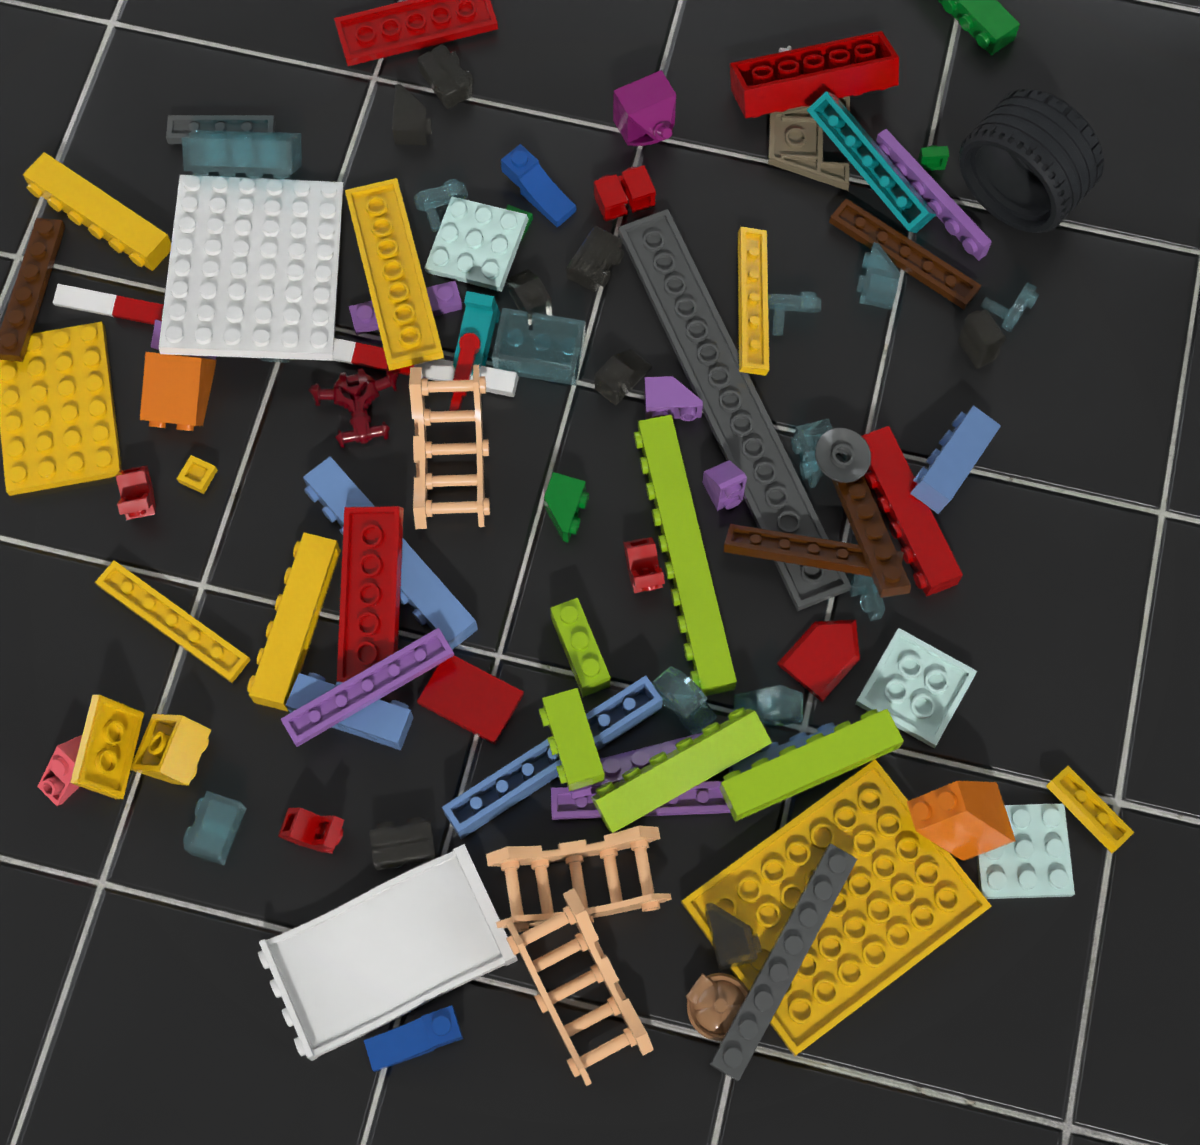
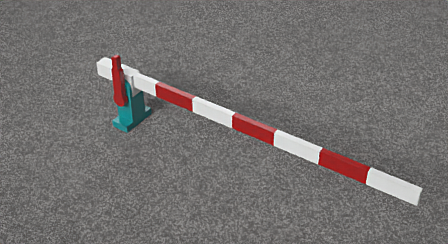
[53,284,519,411]

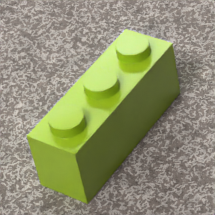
[550,598,610,697]
[538,688,604,791]

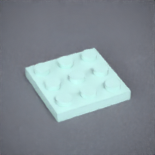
[424,196,529,292]
[855,628,977,748]
[976,803,1075,899]

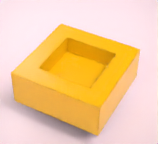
[177,455,218,494]

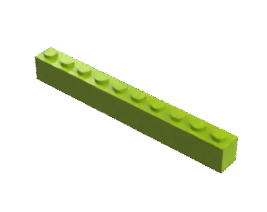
[634,415,737,697]

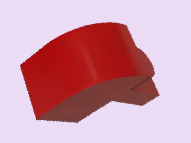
[115,465,156,520]
[623,537,665,593]
[278,807,344,854]

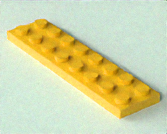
[345,178,444,371]

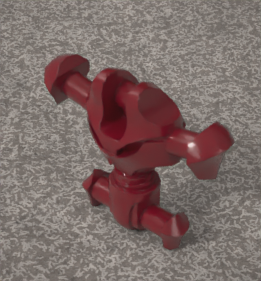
[308,368,399,448]

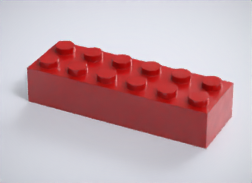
[730,31,899,118]

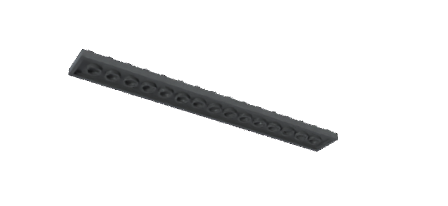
[618,209,852,611]

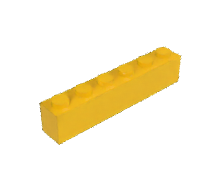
[23,152,171,271]
[247,532,341,712]

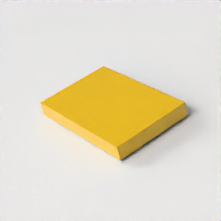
[70,695,144,799]

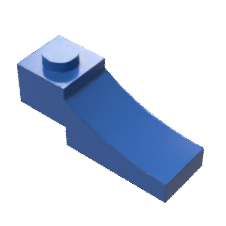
[501,144,577,227]
[364,1005,464,1072]

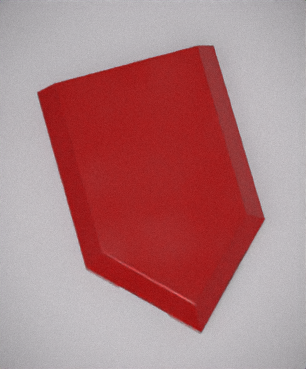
[777,619,860,702]

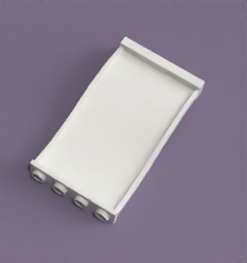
[258,844,518,1061]

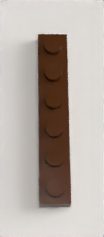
[829,198,981,310]
[0,218,65,362]
[832,475,911,598]
[724,524,904,577]

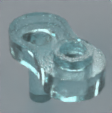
[413,179,468,232]
[981,282,1040,332]
[768,292,822,336]

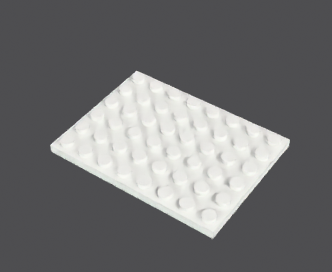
[159,175,344,361]

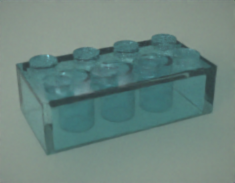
[182,130,302,179]

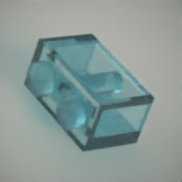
[183,791,246,865]

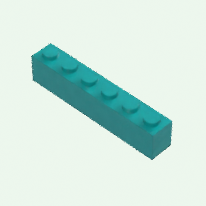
[807,91,937,233]

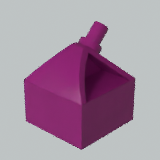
[613,70,676,146]

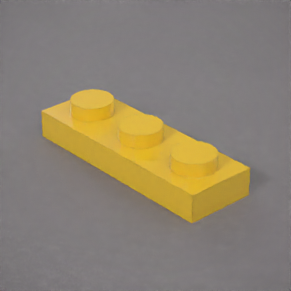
[1046,766,1134,853]

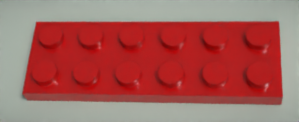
[334,0,498,66]
[337,506,404,682]

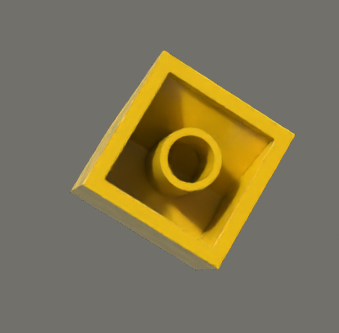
[131,714,211,786]

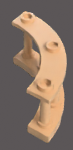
[409,365,490,529]
[486,826,672,933]
[506,888,654,1086]

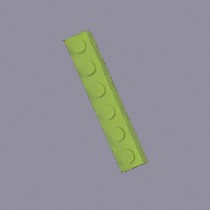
[591,707,772,833]
[719,709,904,822]

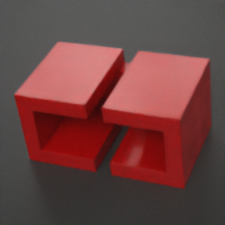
[594,165,656,222]

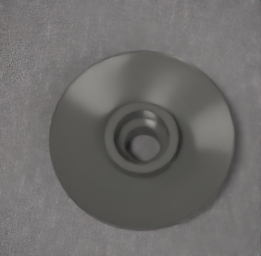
[815,428,871,483]

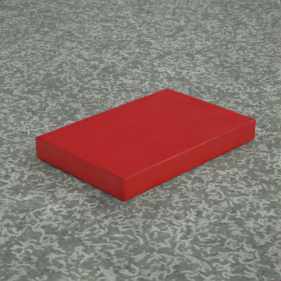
[417,655,524,745]

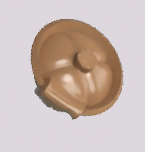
[686,973,749,1041]

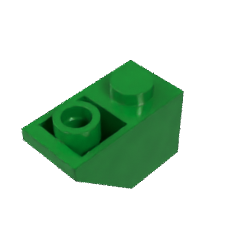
[544,472,589,543]

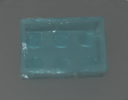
[492,308,586,386]

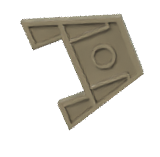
[768,96,850,191]

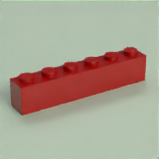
[862,426,963,597]

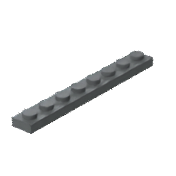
[709,843,857,1081]

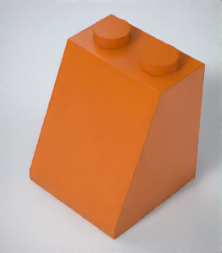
[140,352,216,431]
[907,781,1016,861]

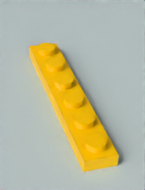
[738,227,769,376]
[95,560,251,683]

